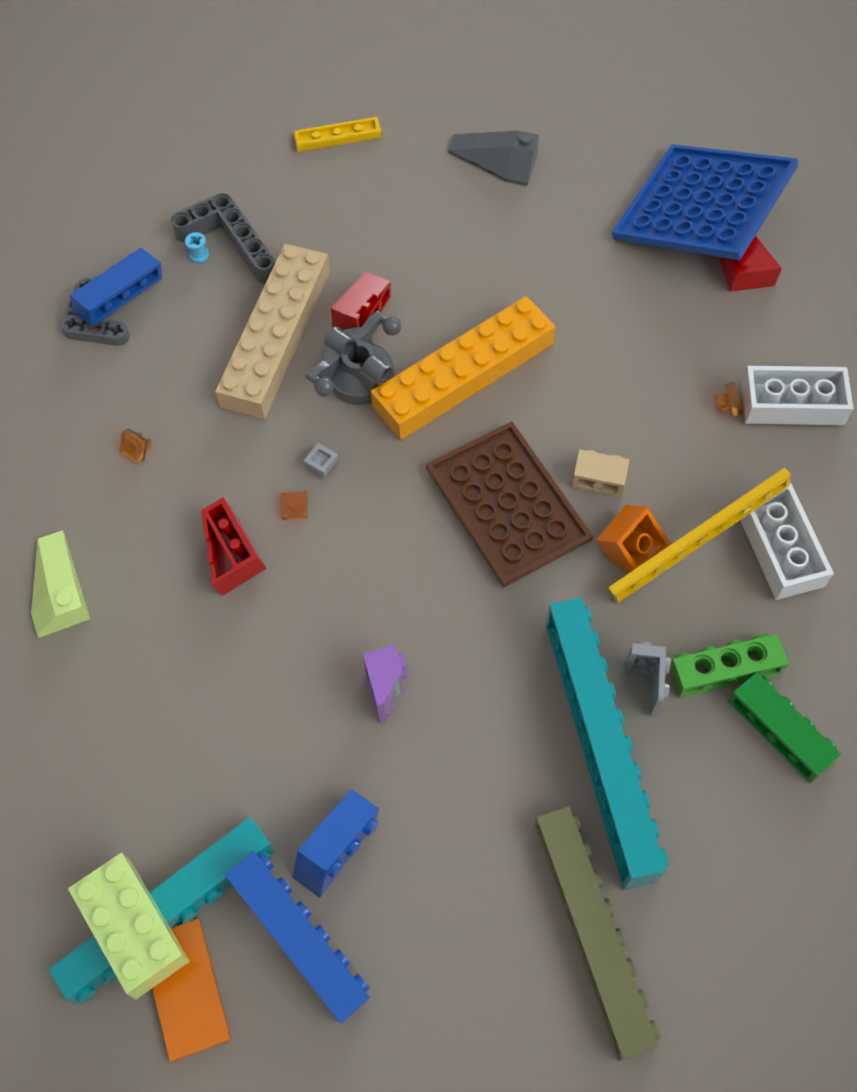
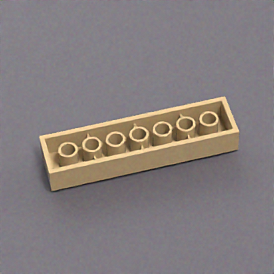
[215,243,330,420]

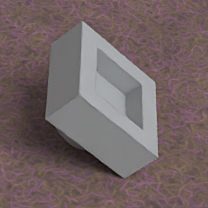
[303,443,339,477]

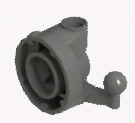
[305,311,402,405]

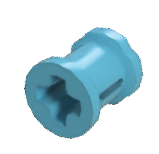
[185,232,209,263]

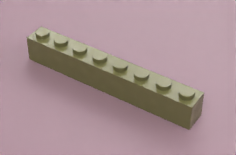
[535,806,660,1061]

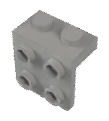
[624,641,670,716]

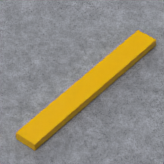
[608,467,791,603]

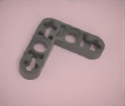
[61,278,130,346]

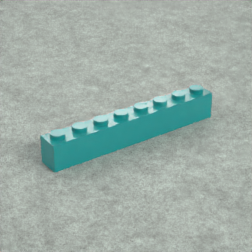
[48,816,275,1004]

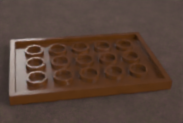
[426,421,593,588]

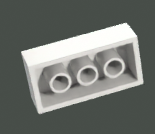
[741,366,854,425]
[740,483,834,600]

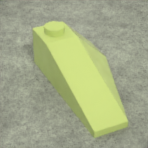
[31,530,90,638]

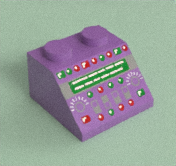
[363,645,408,723]

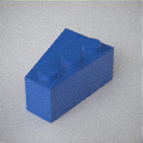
[292,789,379,898]

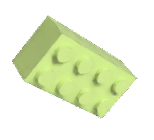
[68,852,190,999]

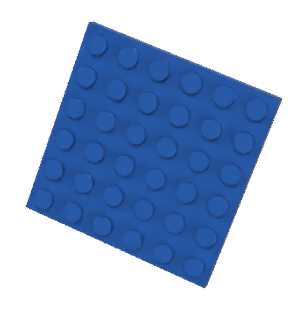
[611,144,798,260]

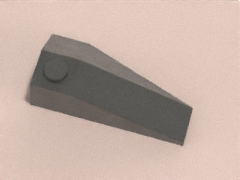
[448,131,539,186]

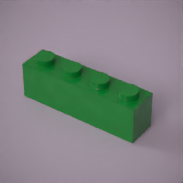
[728,672,841,783]

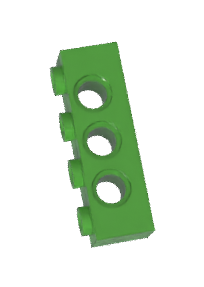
[669,633,789,698]

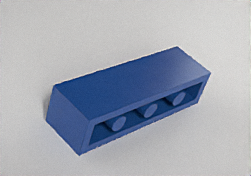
[70,248,162,327]

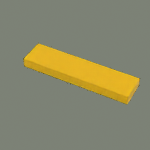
[293,117,382,152]

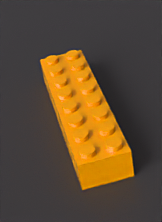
[371,296,556,441]

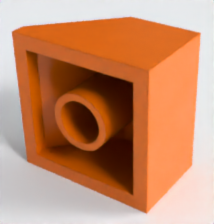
[596,505,671,573]

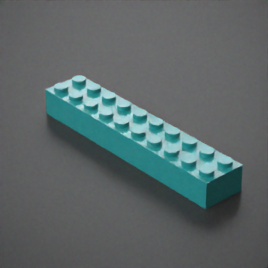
[546,597,668,890]

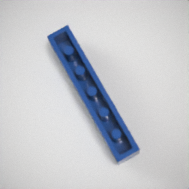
[225,851,370,1024]

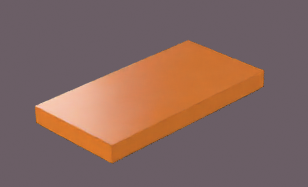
[152,918,232,1062]

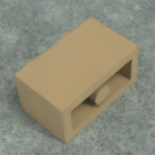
[572,449,630,497]

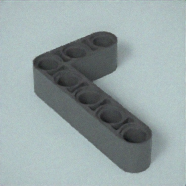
[171,193,275,284]

